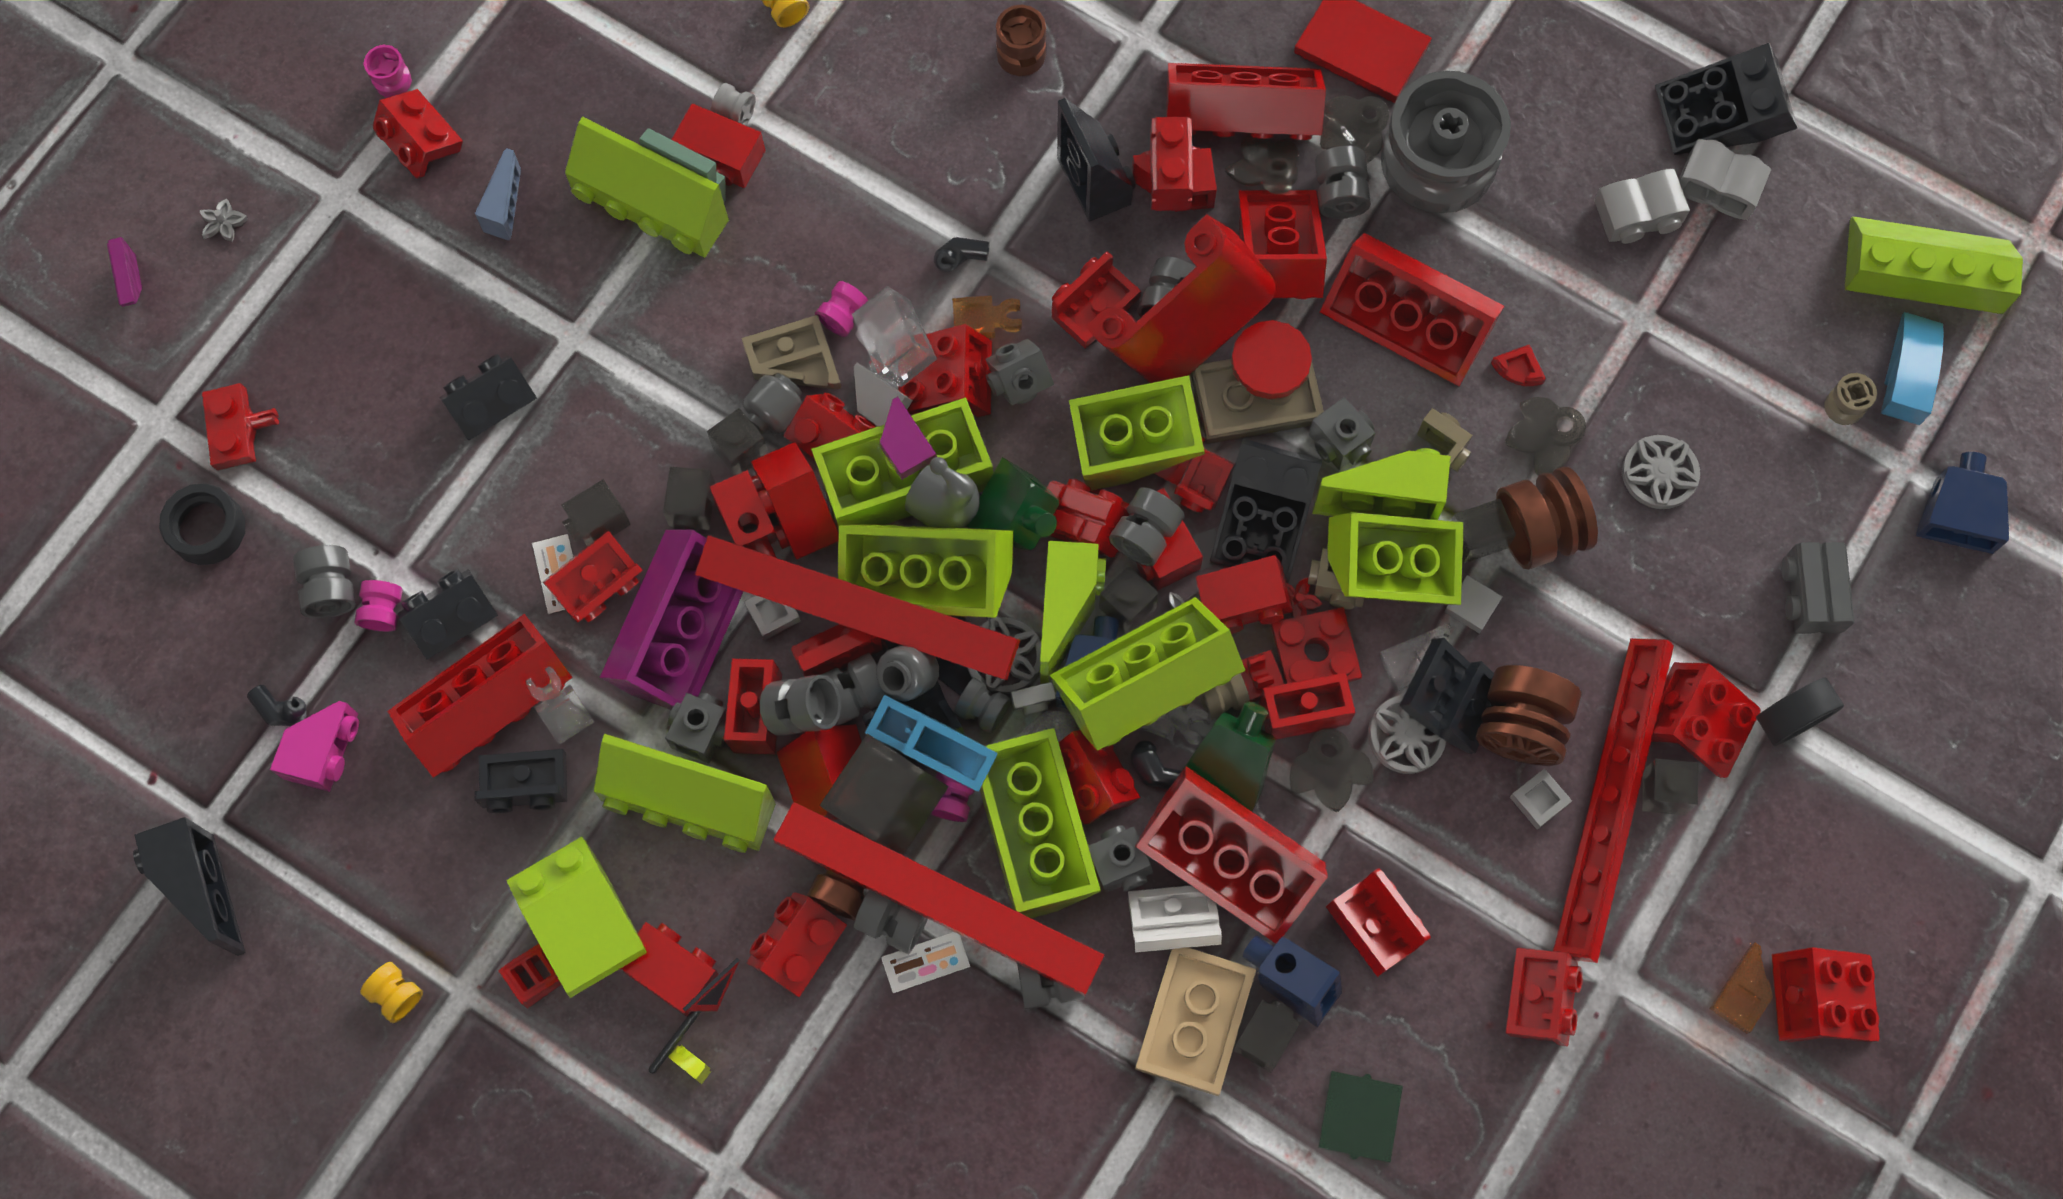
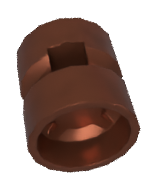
[996,5,1046,76]
[807,869,867,921]

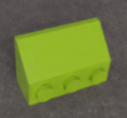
[1327,512,1463,605]

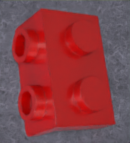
[373,89,463,179]
[1052,251,1141,349]
[783,392,876,458]
[543,531,642,622]
[1058,730,1141,824]
[1326,868,1431,977]
[747,892,847,997]

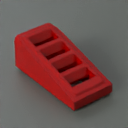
[498,944,562,1009]

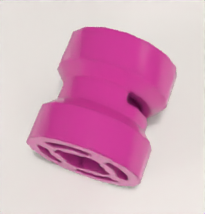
[364,45,412,98]
[815,281,870,337]
[354,580,403,632]
[927,771,975,822]

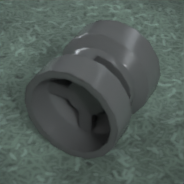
[954,678,1011,734]

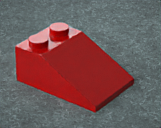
[1238,190,1327,300]

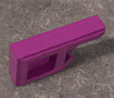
[107,237,142,307]
[880,396,937,480]

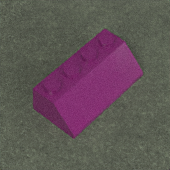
[600,530,744,710]

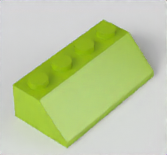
[565,116,729,258]
[1845,216,2023,314]
[811,397,994,530]
[838,524,1013,618]
[1050,597,1245,751]
[980,728,1101,918]
[594,734,776,853]

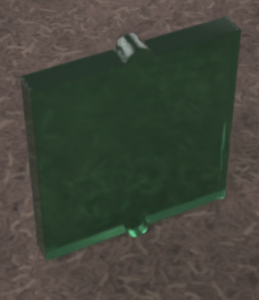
[1318,1071,1403,1163]

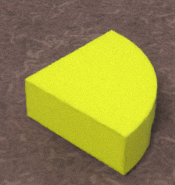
[668,1045,711,1084]

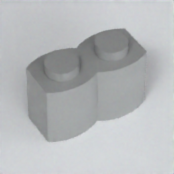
[1679,139,1771,220]
[1594,169,1690,244]

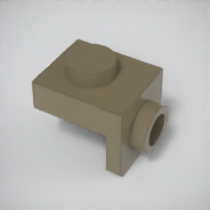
[1417,408,1473,472]
[1308,548,1365,609]

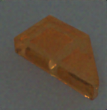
[1709,942,1773,1034]

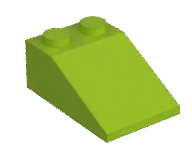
[1069,375,1205,490]
[1312,448,1451,520]
[1040,541,1106,685]
[506,836,647,998]

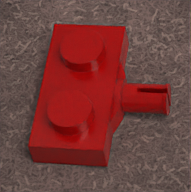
[202,383,279,471]

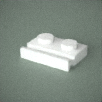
[1128,886,1222,953]

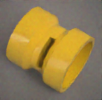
[761,0,810,28]
[360,962,423,1023]

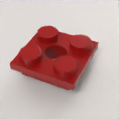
[1271,607,1362,684]

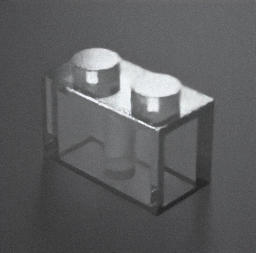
[852,286,937,387]

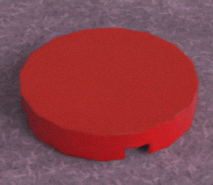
[1231,320,1312,399]

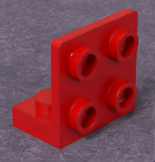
[898,324,992,417]
[1651,662,1761,778]
[1772,947,1880,1042]

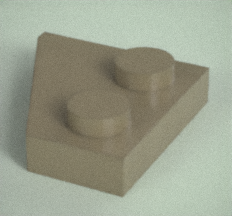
[741,315,841,390]

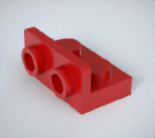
[791,624,883,677]
[1506,948,1583,1047]

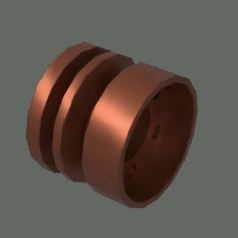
[1496,467,1598,570]
[1476,665,1582,766]

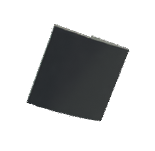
[1399,638,1494,754]

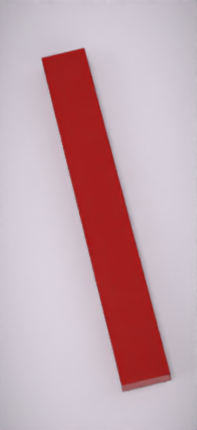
[695,535,1020,680]
[1553,638,1674,963]
[773,802,1105,996]

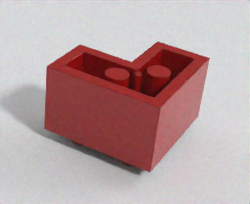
[750,442,839,560]

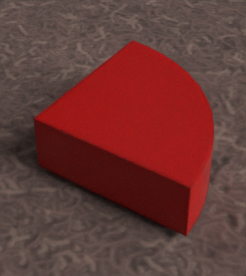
[1491,344,1546,386]

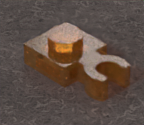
[952,295,1022,339]

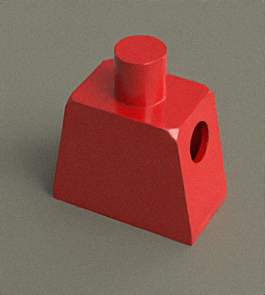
[710,470,777,558]

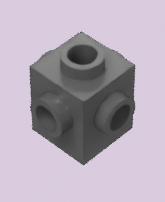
[985,338,1054,405]
[1309,397,1375,470]
[665,693,727,764]
[1088,826,1153,893]

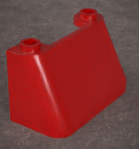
[1086,214,1276,383]

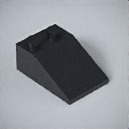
[1057,98,1136,222]
[133,817,246,956]

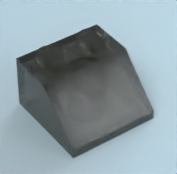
[820,733,949,855]

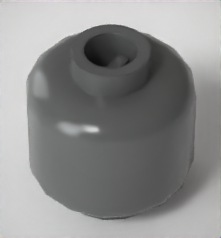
[742,373,802,434]
[876,645,939,702]

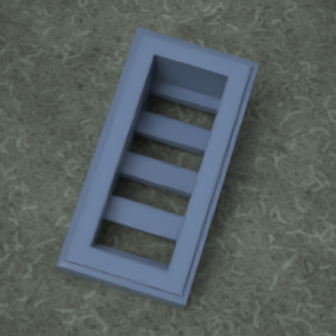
[475,148,521,240]

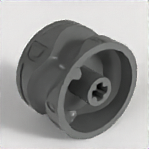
[1381,70,1511,213]

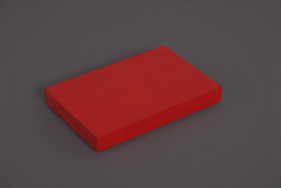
[1294,0,1432,103]

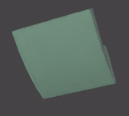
[639,128,726,202]

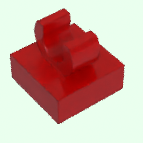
[1240,650,1285,702]

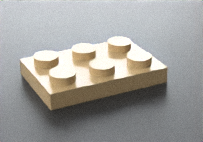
[1135,948,1256,1097]

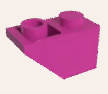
[270,701,359,792]

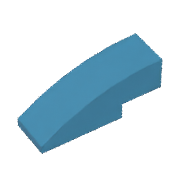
[1881,312,1944,425]
[865,695,998,792]

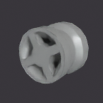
[710,83,756,126]

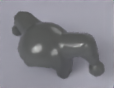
[905,457,979,529]

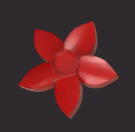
[1287,577,1322,618]

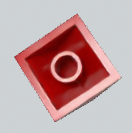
[777,724,883,821]

